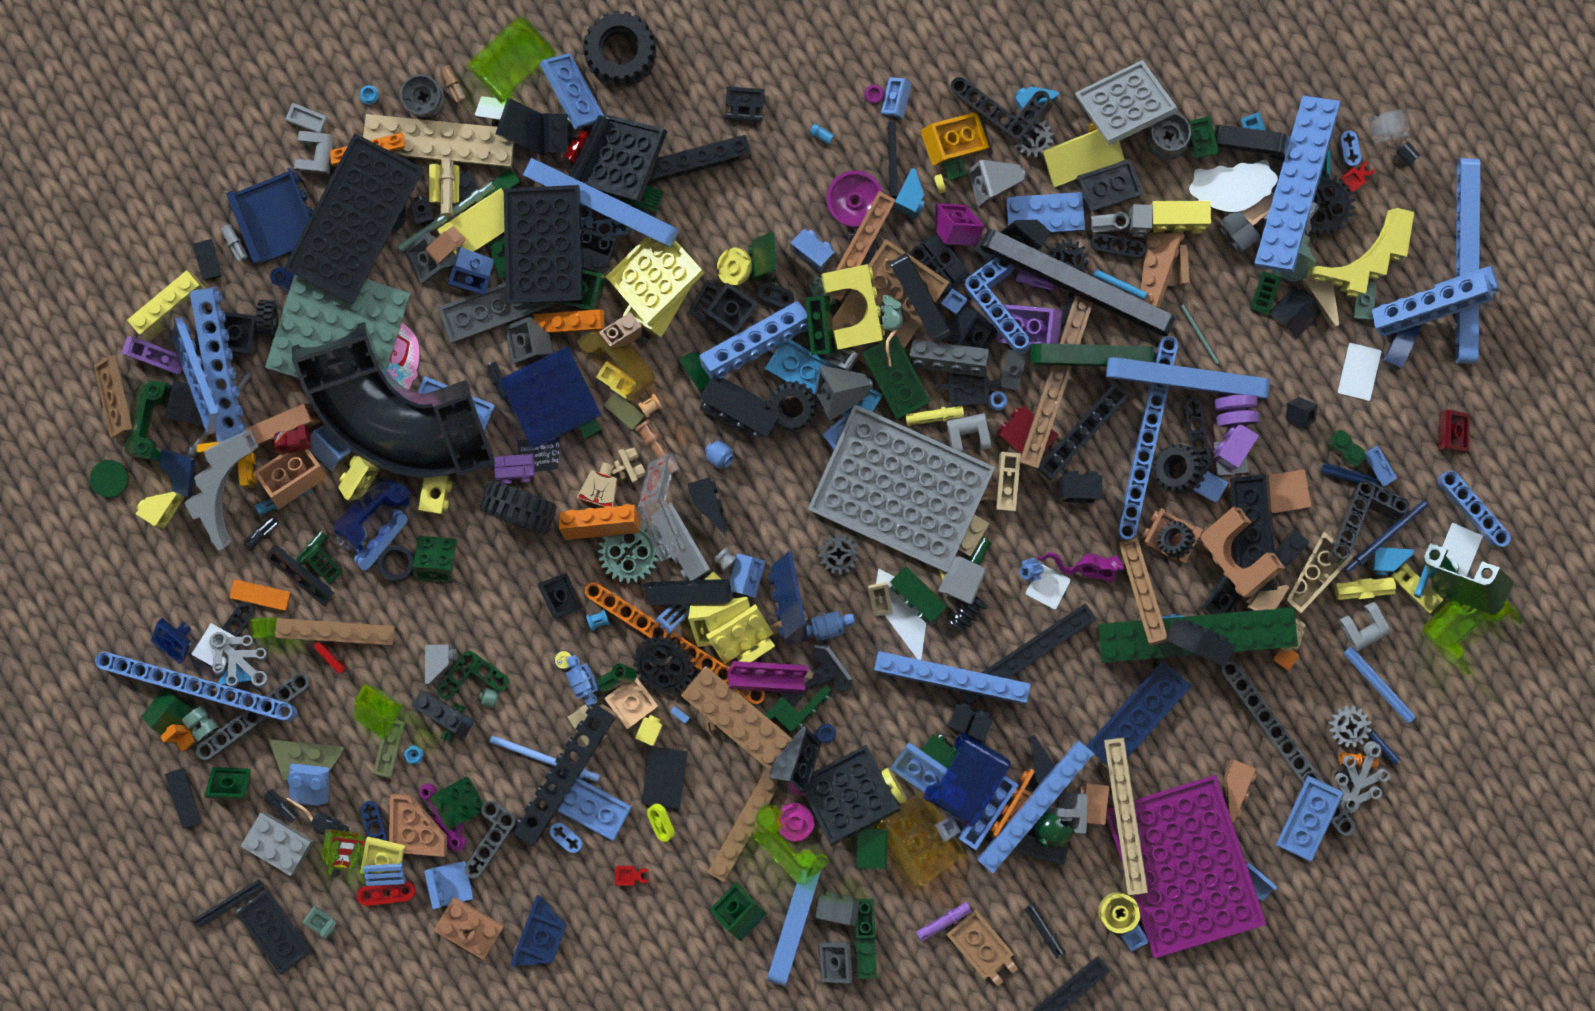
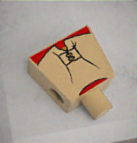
[577,462,618,507]

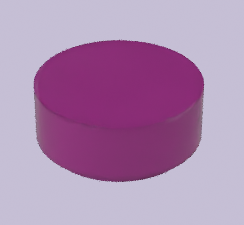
[865,84,884,105]

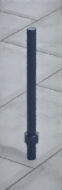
[1343,500,1428,574]

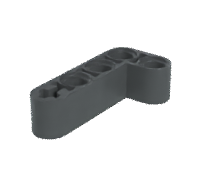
[465,801,517,878]

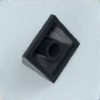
[1268,287,1322,340]
[537,573,583,620]
[1198,576,1243,615]

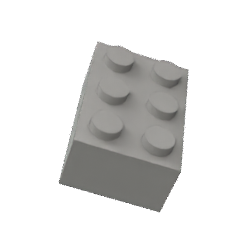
[241,812,314,876]

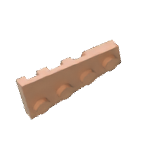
[1140,233,1185,308]

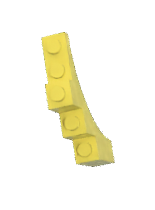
[1307,208,1414,297]

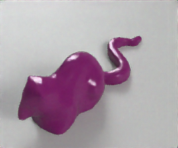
[1037,552,1124,582]

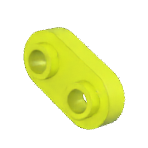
[647,804,675,842]

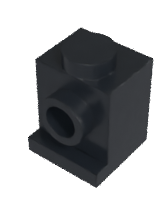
[410,196,436,227]

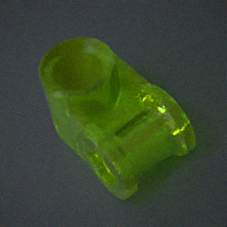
[250,617,285,639]

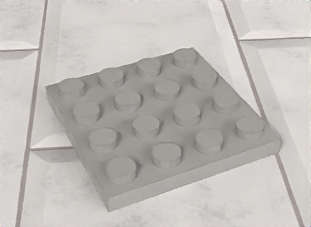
[1075,60,1178,146]

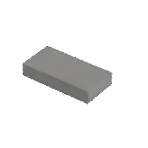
[285,103,328,133]

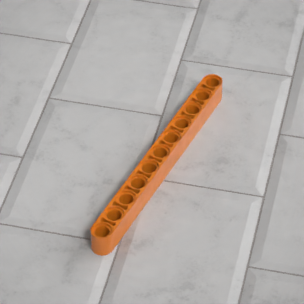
[585,583,765,704]

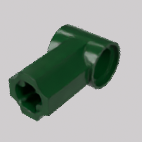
[596,663,637,693]

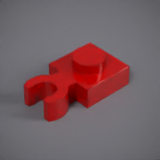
[564,130,588,164]
[1338,161,1375,192]
[615,865,649,886]

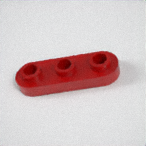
[357,881,416,906]

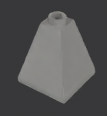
[967,160,1026,207]

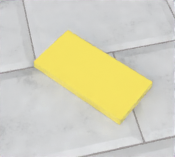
[1042,129,1125,187]
[437,188,504,257]

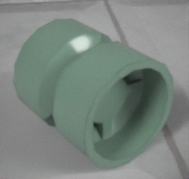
[182,706,218,742]

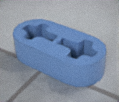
[1339,131,1361,168]
[550,823,583,853]

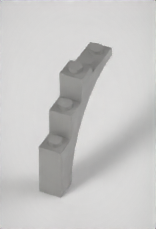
[184,429,259,551]

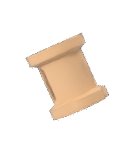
[638,394,663,417]

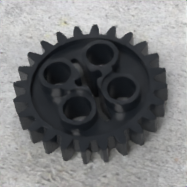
[1310,174,1356,236]
[633,634,695,694]

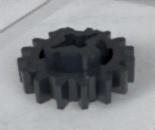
[1048,239,1089,272]

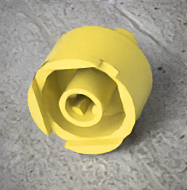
[1098,892,1140,933]

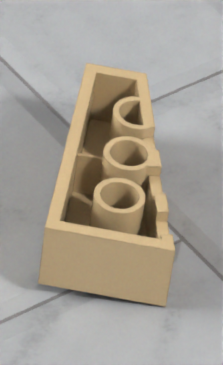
[1284,532,1353,616]

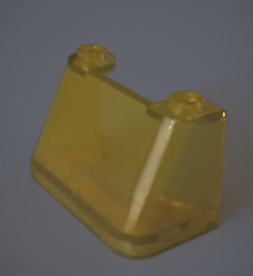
[576,326,655,404]

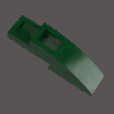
[854,899,877,980]

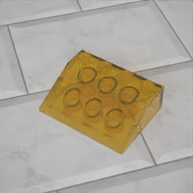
[873,791,966,889]

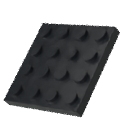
[579,114,668,202]
[805,745,901,847]

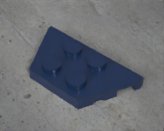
[510,895,567,967]

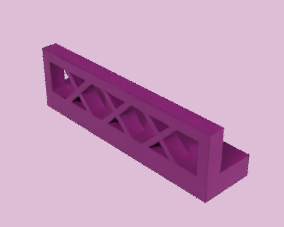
[727,661,809,693]

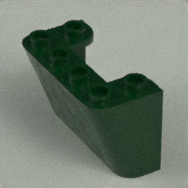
[1424,543,1514,614]

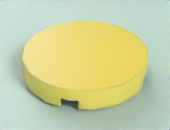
[717,247,752,286]
[882,768,907,804]

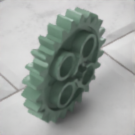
[598,525,660,584]

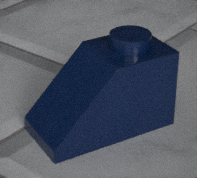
[448,265,490,295]

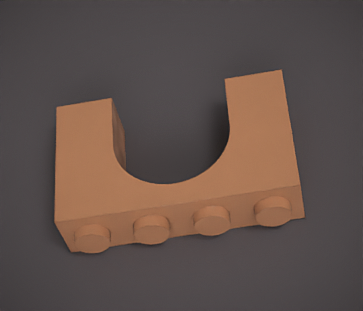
[1199,507,1285,597]

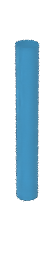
[1094,270,1148,300]
[1414,564,1429,598]

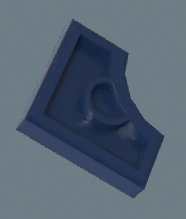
[159,449,195,497]

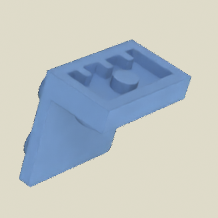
[424,861,473,909]

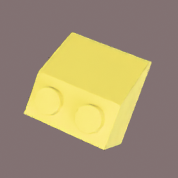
[136,492,185,529]

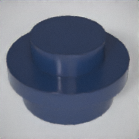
[817,724,836,743]

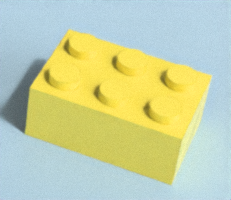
[1150,201,1211,234]

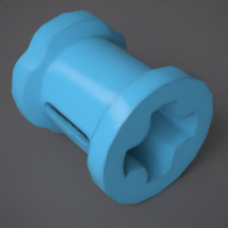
[586,609,610,631]

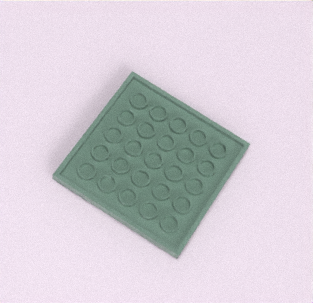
[265,275,411,378]

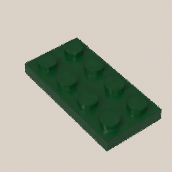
[862,334,930,419]

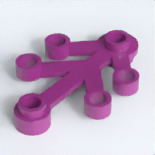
[419,783,466,852]

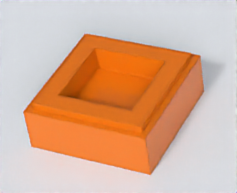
[1272,648,1300,671]

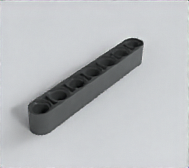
[196,674,312,760]

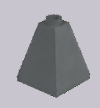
[815,366,873,420]

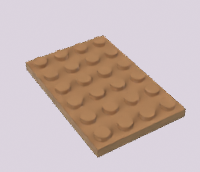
[832,239,950,366]

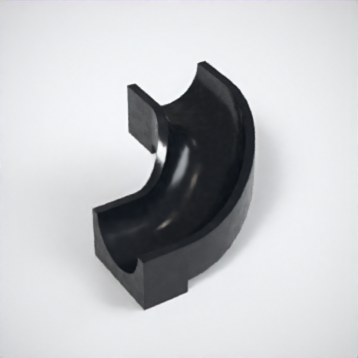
[292,322,495,478]

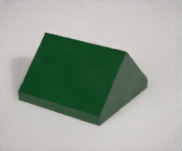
[141,687,194,735]
[204,767,251,800]
[857,828,888,869]

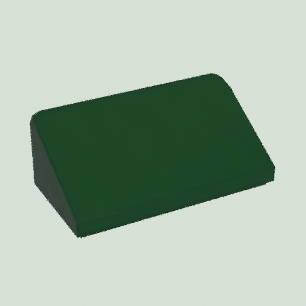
[484,169,521,198]
[679,350,711,392]

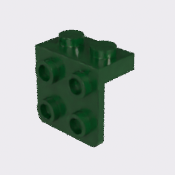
[429,777,484,831]

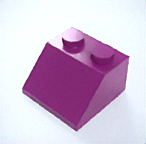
[935,203,985,246]

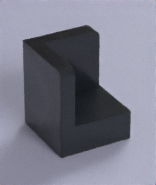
[1286,397,1318,427]

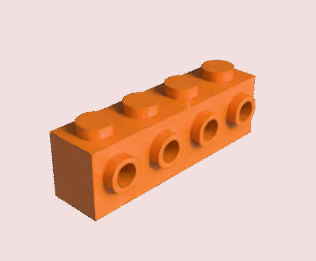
[559,504,640,540]

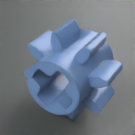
[1019,558,1043,583]

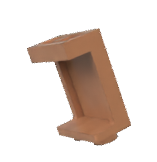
[1141,508,1203,564]

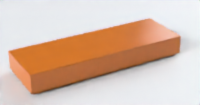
[229,579,291,611]

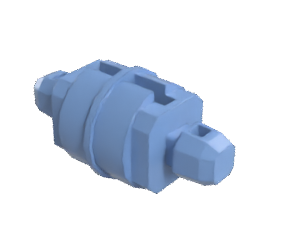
[806,611,855,641]
[566,655,599,707]

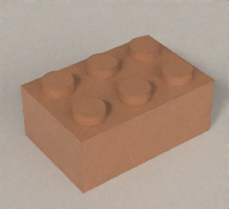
[253,449,327,510]

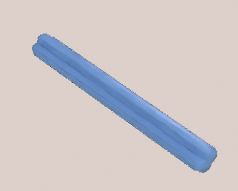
[1344,647,1415,723]

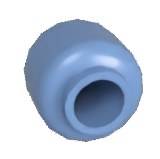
[705,440,734,469]

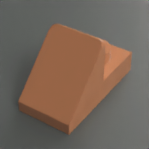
[425,225,466,264]

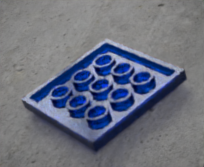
[499,346,602,449]

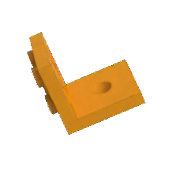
[196,441,258,489]

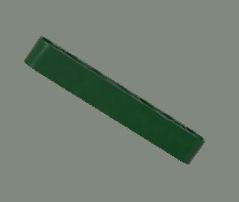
[1031,343,1154,367]

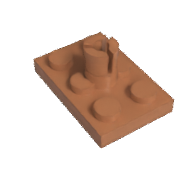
[433,896,504,960]

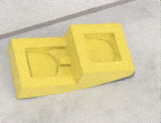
[596,361,637,399]

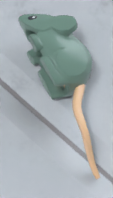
[881,295,903,367]

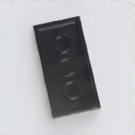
[235,889,313,975]

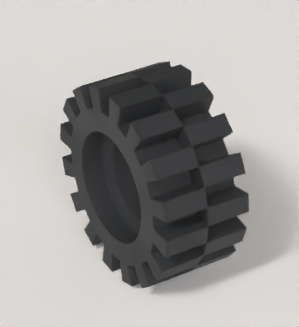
[256,300,278,335]
[1157,521,1195,558]

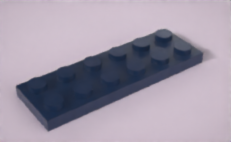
[1086,660,1191,766]

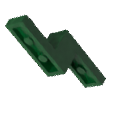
[765,685,831,732]

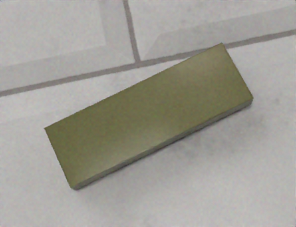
[373,718,406,779]

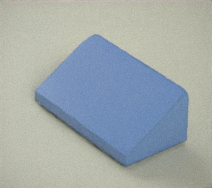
[881,77,912,119]
[1194,471,1228,503]

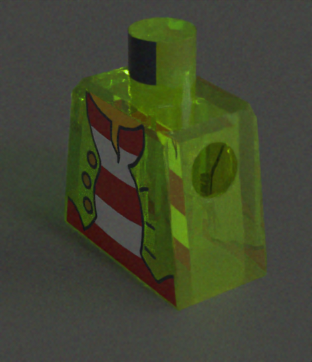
[322,829,366,877]

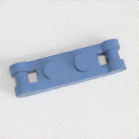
[354,509,408,570]

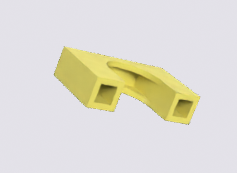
[821,264,885,350]
[127,270,206,341]

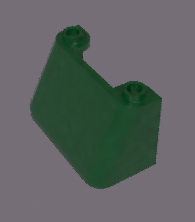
[124,381,172,462]

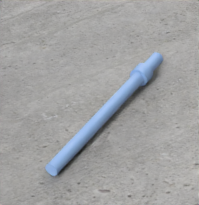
[489,735,600,782]

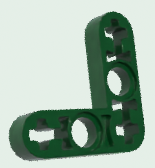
[437,651,510,699]

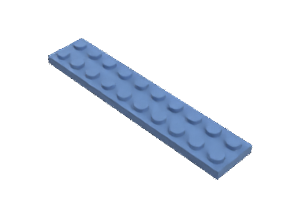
[1255,96,1341,273]

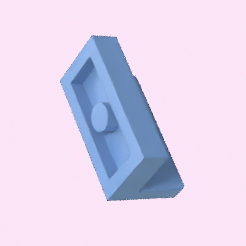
[309,424,351,471]
[730,554,766,598]
[1246,861,1278,901]

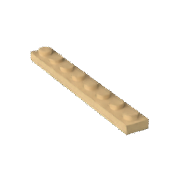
[1104,737,1148,895]

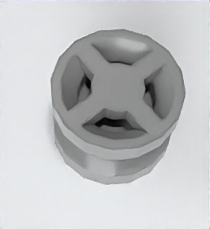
[713,548,737,571]

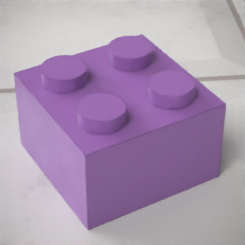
[1213,423,1259,471]

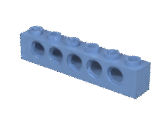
[1372,272,1493,337]
[699,301,808,380]

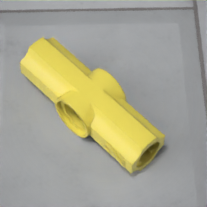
[1335,578,1396,600]

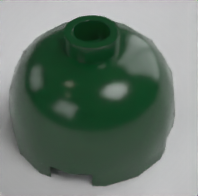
[1034,812,1074,849]

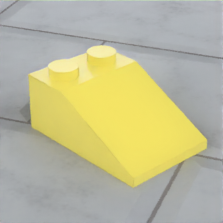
[338,456,381,500]

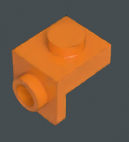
[160,724,196,752]

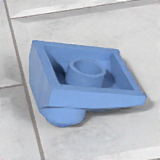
[287,763,330,806]

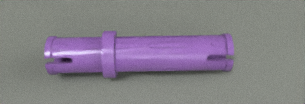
[916,902,972,942]

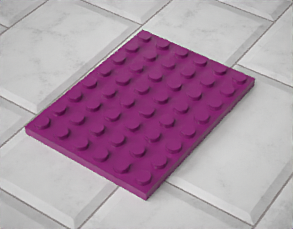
[1106,774,1267,958]

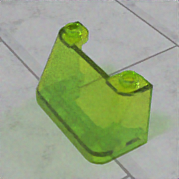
[465,16,557,104]
[753,804,830,884]

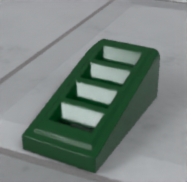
[1250,271,1281,315]
[303,544,343,584]

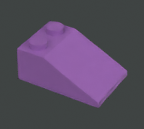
[997,304,1062,346]

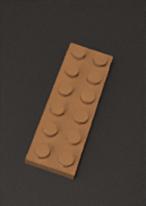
[681,666,792,771]

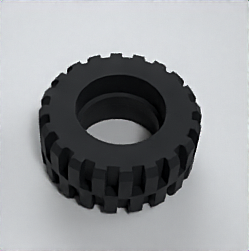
[583,11,657,88]
[479,480,557,535]

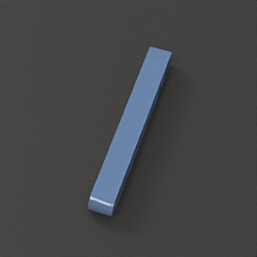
[523,158,679,247]
[1106,357,1270,399]

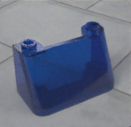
[334,478,412,556]
[923,732,1011,827]

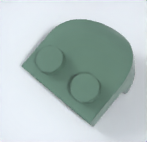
[1271,243,1316,281]

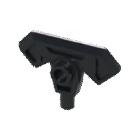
[806,644,852,692]

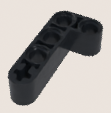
[1214,125,1290,161]

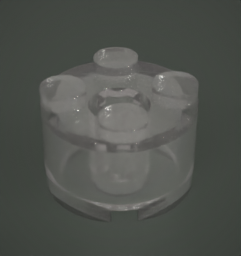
[1367,109,1410,144]

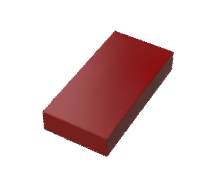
[313,641,347,674]

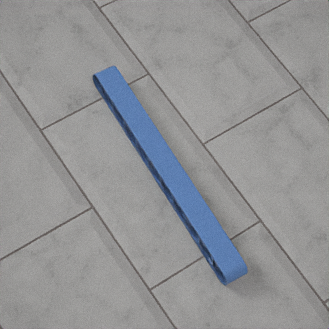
[1455,158,1480,364]
[1117,336,1178,540]
[95,652,298,722]

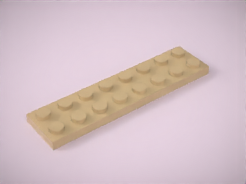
[363,114,515,168]

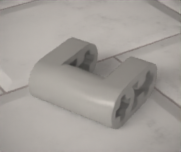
[294,131,334,174]
[946,413,992,453]
[1339,602,1391,652]

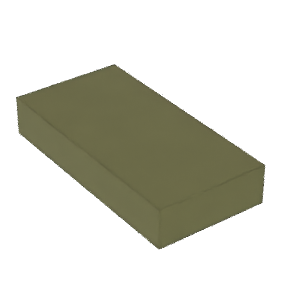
[604,392,645,431]

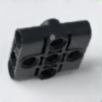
[908,232,970,298]

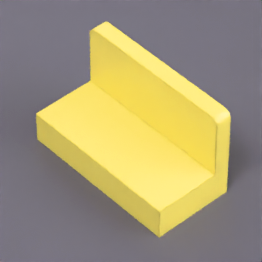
[429,164,459,205]

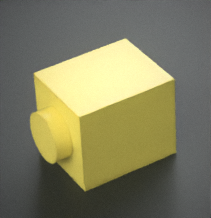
[635,715,663,746]

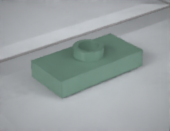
[1353,281,1377,321]

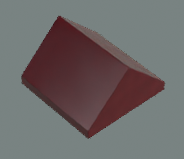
[1438,409,1470,452]

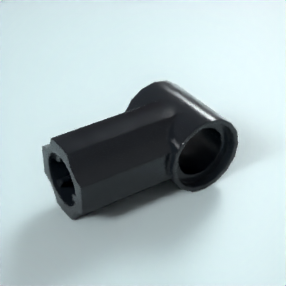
[1393,141,1421,168]

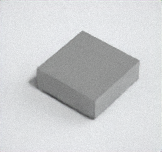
[935,815,961,842]

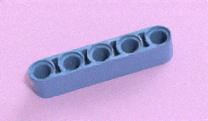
[1438,471,1511,548]

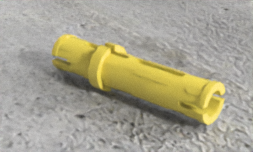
[906,406,964,426]

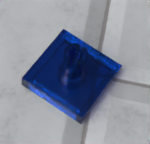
[150,618,192,664]

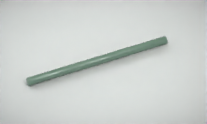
[1180,304,1219,365]

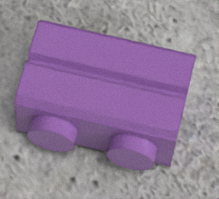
[494,454,535,484]

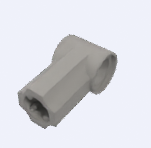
[1091,212,1130,233]

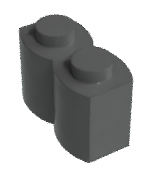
[1217,211,1261,254]
[815,891,859,925]

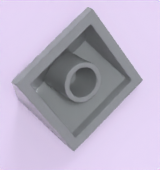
[938,556,987,605]

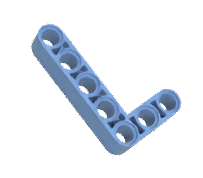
[965,257,1030,354]

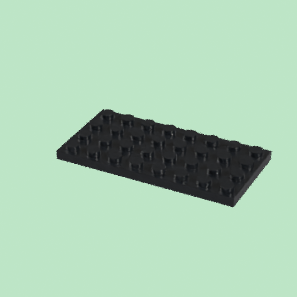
[283,133,424,305]

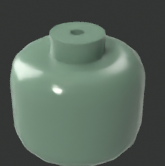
[478,688,499,708]

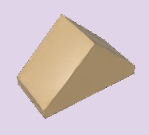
[868,582,893,617]

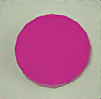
[776,803,814,841]

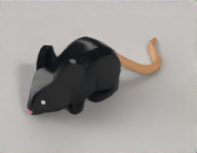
[286,798,350,840]

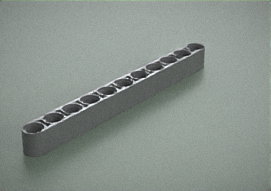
[1219,661,1355,836]

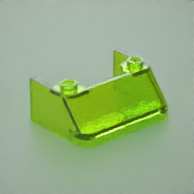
[1423,600,1523,675]

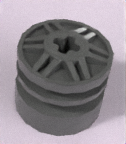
[400,74,445,119]
[1146,113,1191,160]

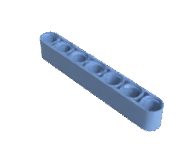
[766,852,825,986]

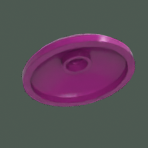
[826,171,883,227]

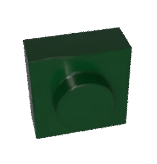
[942,156,967,182]

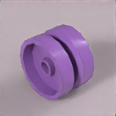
[1215,395,1260,427]

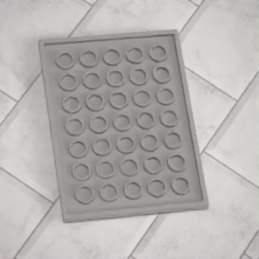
[808,405,995,573]

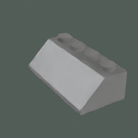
[651,502,711,580]

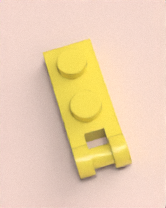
[1391,562,1443,614]

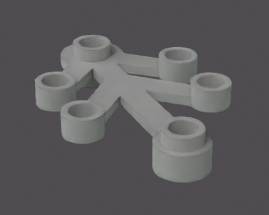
[209,632,268,688]
[1335,741,1390,813]

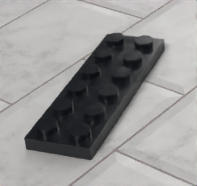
[1230,474,1277,592]

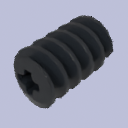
[946,595,987,633]

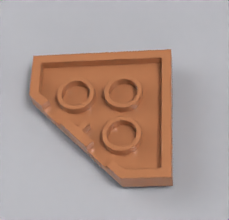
[389,794,447,857]

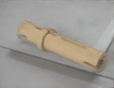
[440,158,455,217]

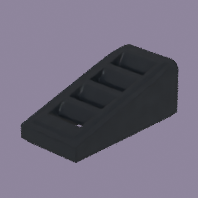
[688,279,723,322]

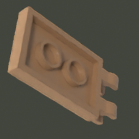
[946,909,1018,986]

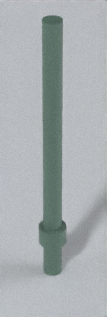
[398,182,495,252]

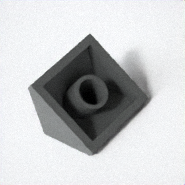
[819,941,852,983]

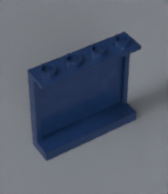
[226,168,313,266]

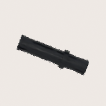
[1024,903,1066,959]

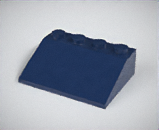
[768,551,808,645]

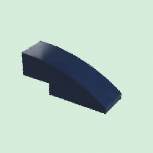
[1382,324,1422,370]

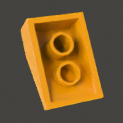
[920,112,989,166]

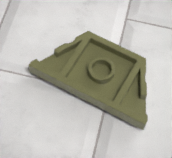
[270,739,345,780]

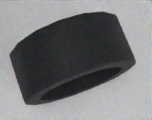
[377,545,414,582]

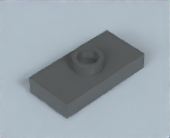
[1001,349,1027,391]

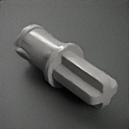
[220,224,248,262]

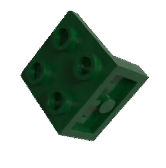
[413,535,457,583]

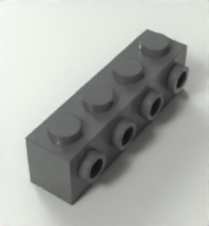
[910,340,989,377]

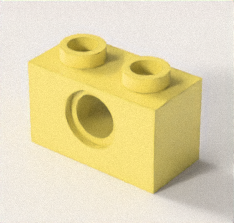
[418,475,452,515]

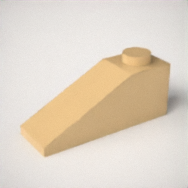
[1300,276,1339,329]
[996,452,1021,511]

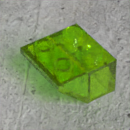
[354,684,404,738]

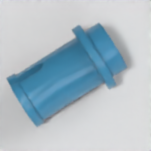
[809,123,834,145]

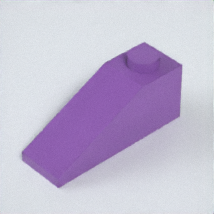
[121,336,182,375]

